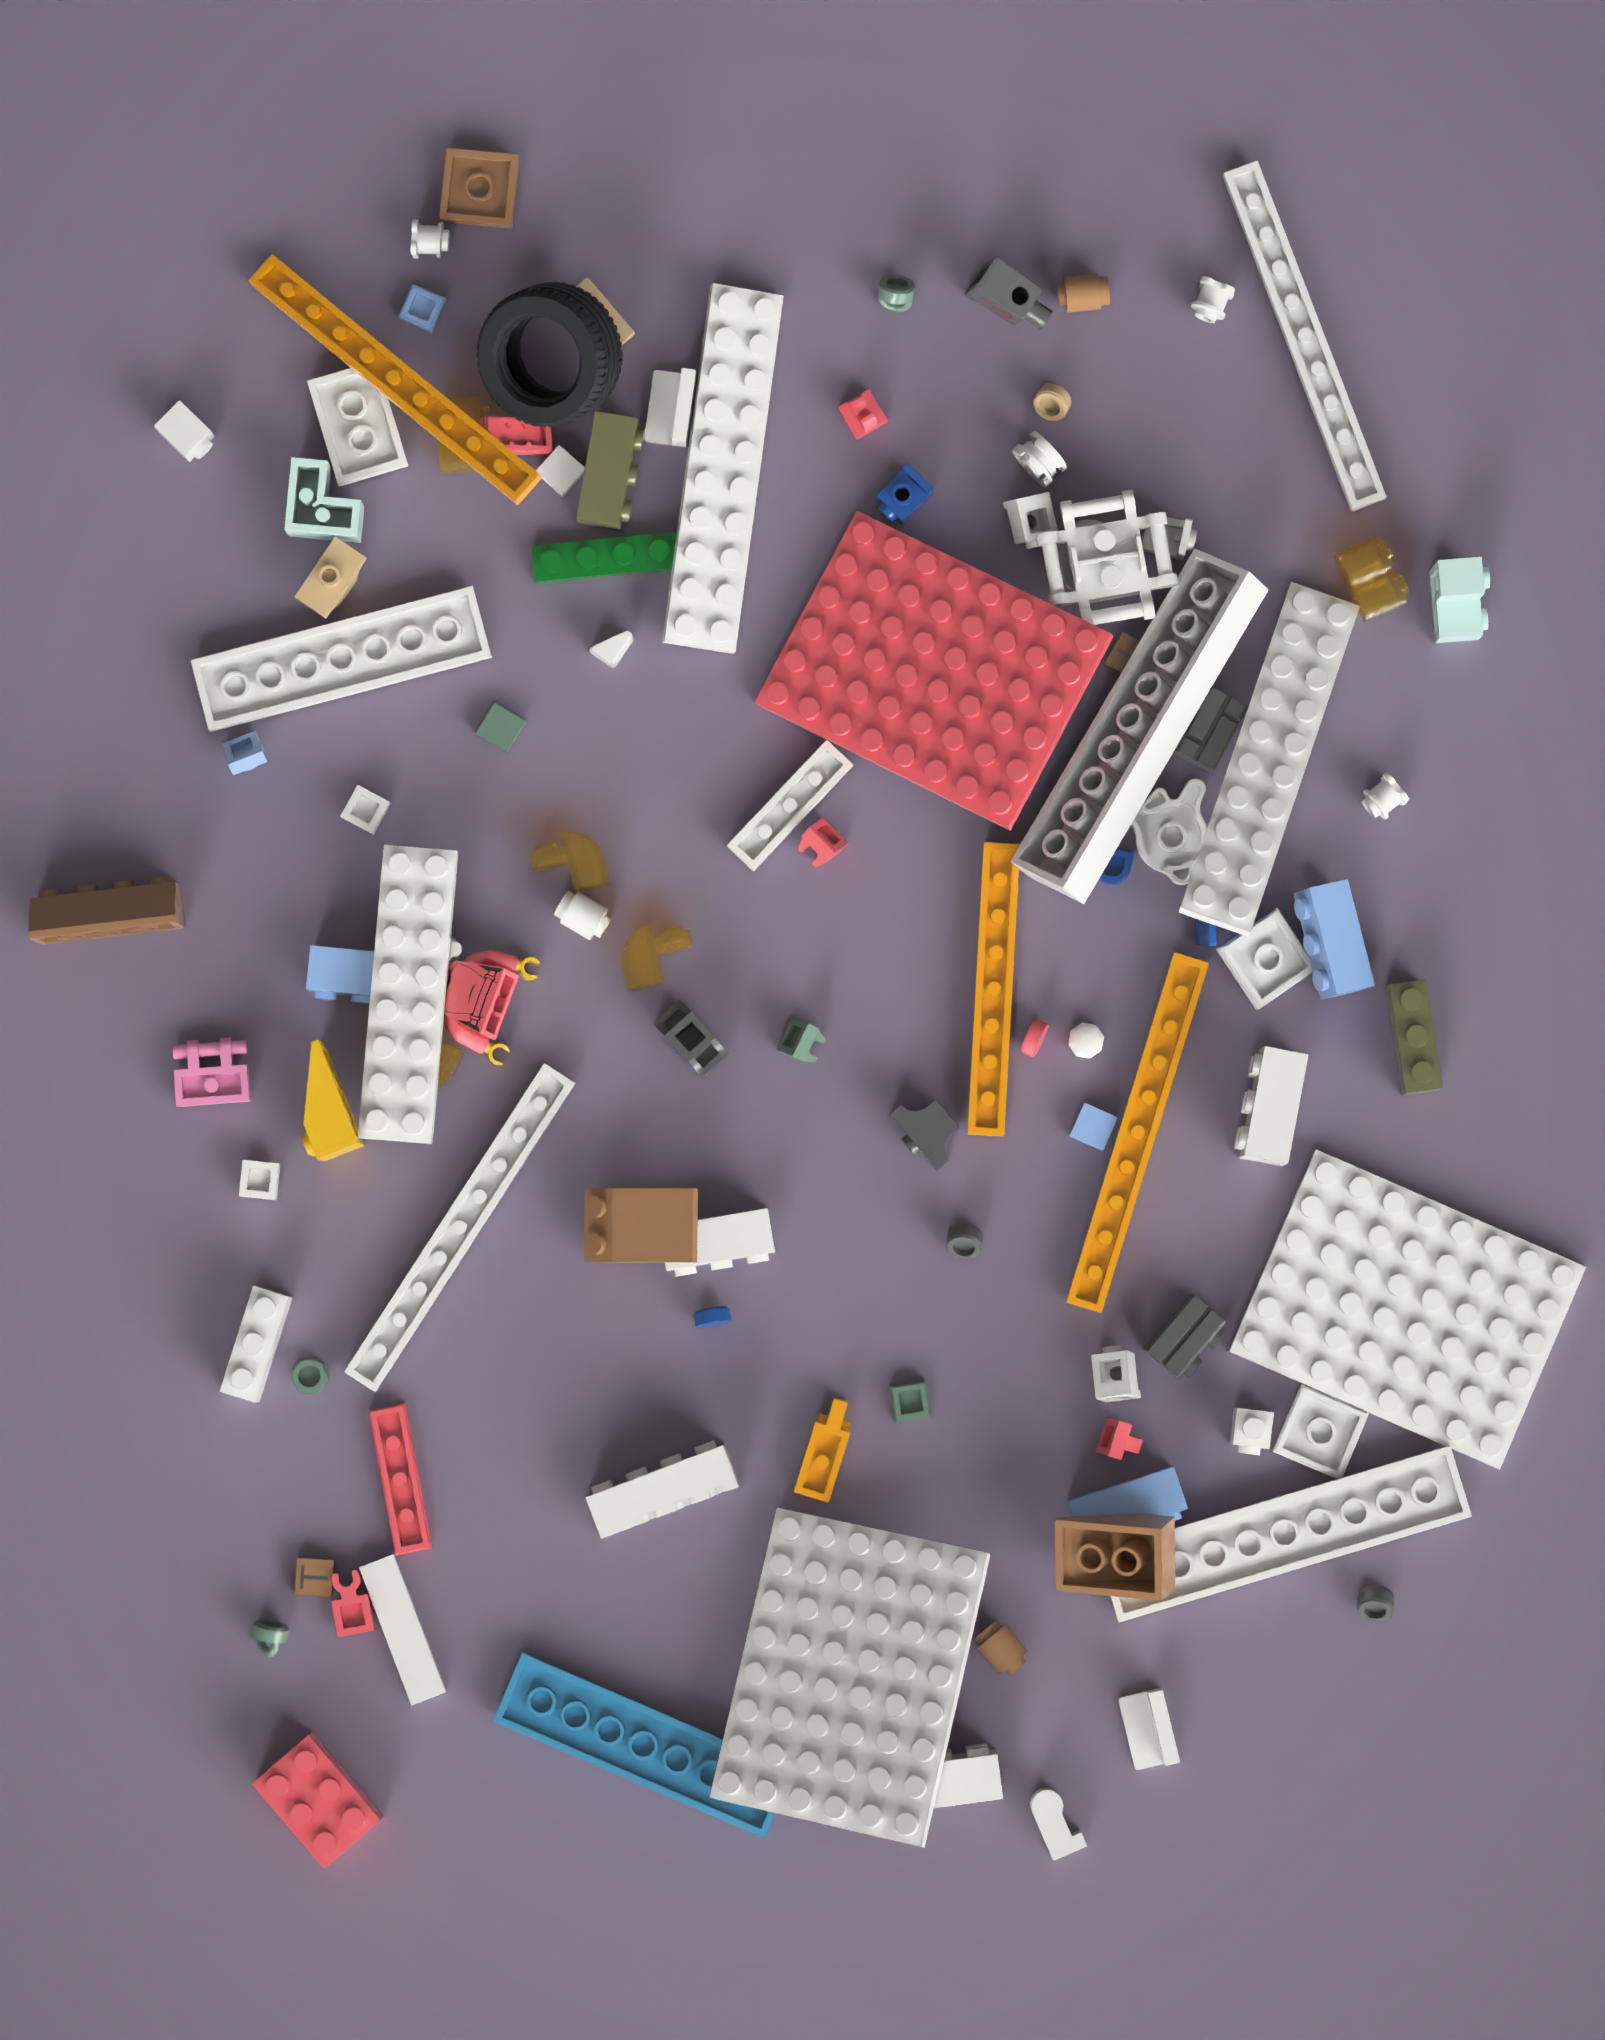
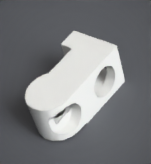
[1030,1788,1087,1861]

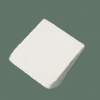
[589,630,633,668]

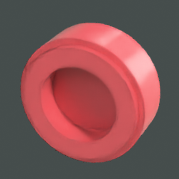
[1021,1019,1049,1058]

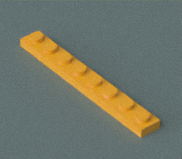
[967,842,1020,1137]

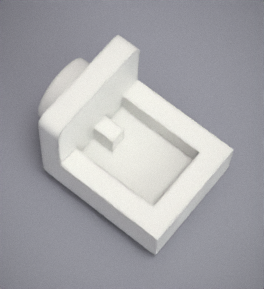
[1142,513,1197,560]

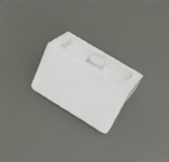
[644,368,697,448]
[1118,1688,1180,1770]

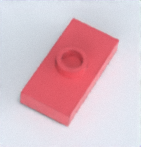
[479,416,553,455]

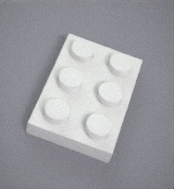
[307,368,409,487]

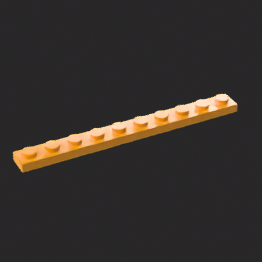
[248,254,542,506]
[1066,952,1209,1313]

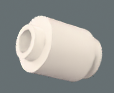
[554,890,611,940]

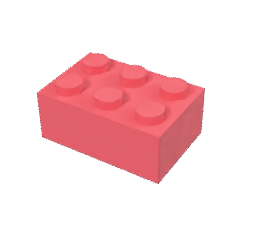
[252,1732,384,1869]

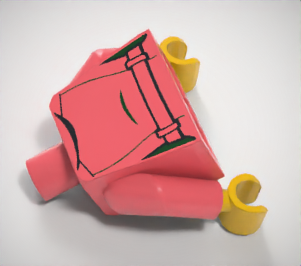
[443,949,540,1065]

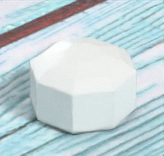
[1068,1022,1104,1059]

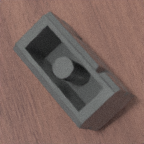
[1174,687,1248,774]
[1144,1294,1226,1379]

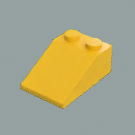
[301,1039,365,1162]

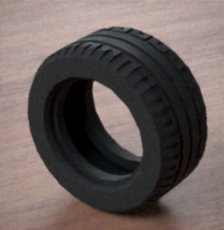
[477,282,623,427]

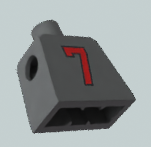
[965,257,1053,329]

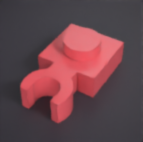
[331,1569,375,1637]

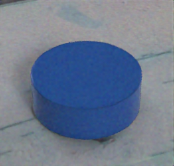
[693,1306,732,1328]

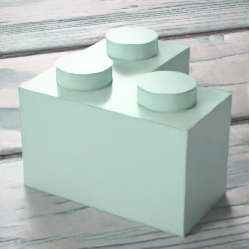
[284,457,364,543]
[1429,557,1490,643]

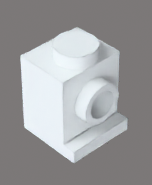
[1003,492,1058,549]
[1091,1345,1141,1403]

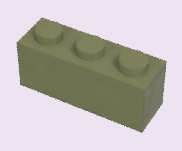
[576,411,645,531]
[1385,979,1443,1096]

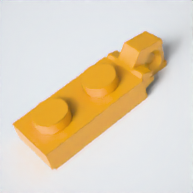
[794,1398,851,1503]

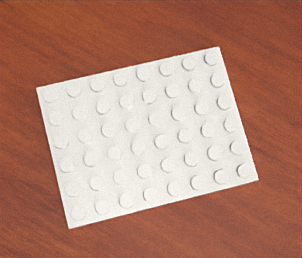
[1228,1149,1586,1469]
[709,1508,991,1848]

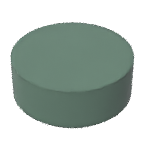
[291,1358,329,1395]

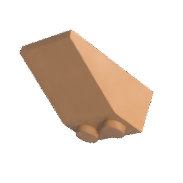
[584,1188,698,1263]
[1055,1514,1175,1601]

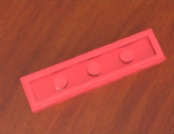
[368,1403,432,1555]

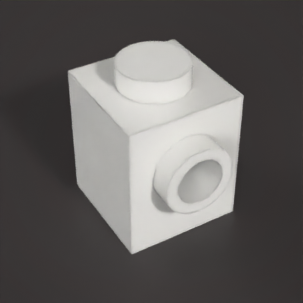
[1229,1407,1274,1455]

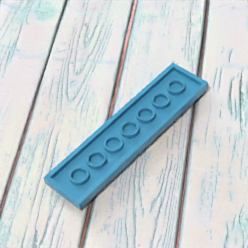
[493,1652,775,1838]

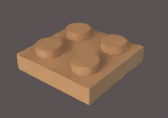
[439,148,519,229]

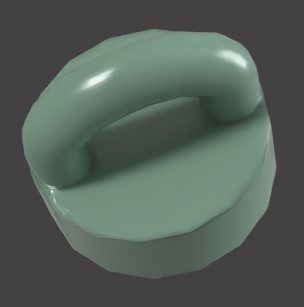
[878,274,915,312]
[251,1619,289,1657]

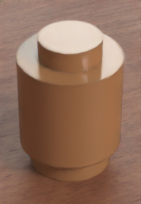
[1056,273,1110,313]
[974,1619,1027,1675]

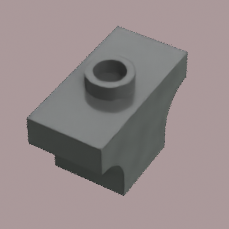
[653,999,729,1078]
[890,1100,959,1171]

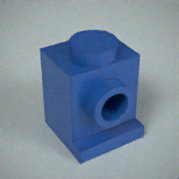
[876,463,933,525]

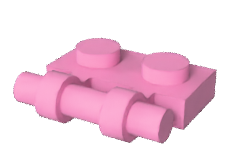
[173,1037,251,1107]

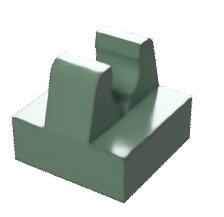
[776,1017,826,1062]

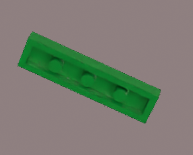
[531,531,676,584]

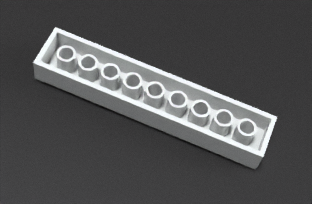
[1010,548,1268,904]

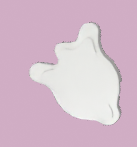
[1131,778,1207,885]

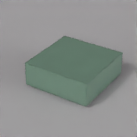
[476,702,526,753]
[890,1381,932,1423]

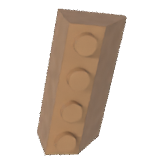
[28,876,185,945]

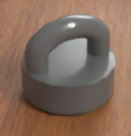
[946,1222,983,1260]
[1357,1585,1394,1622]

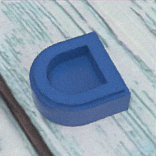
[1099,848,1134,885]

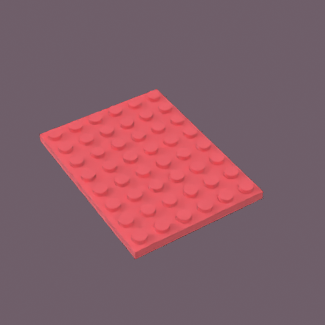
[755,511,1113,831]

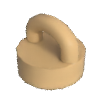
[1033,383,1072,421]

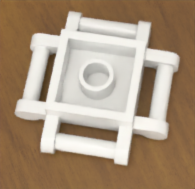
[1036,489,1179,625]

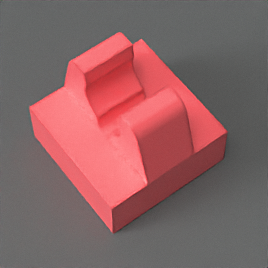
[838,389,888,440]
[798,817,848,867]
[1095,1417,1143,1460]

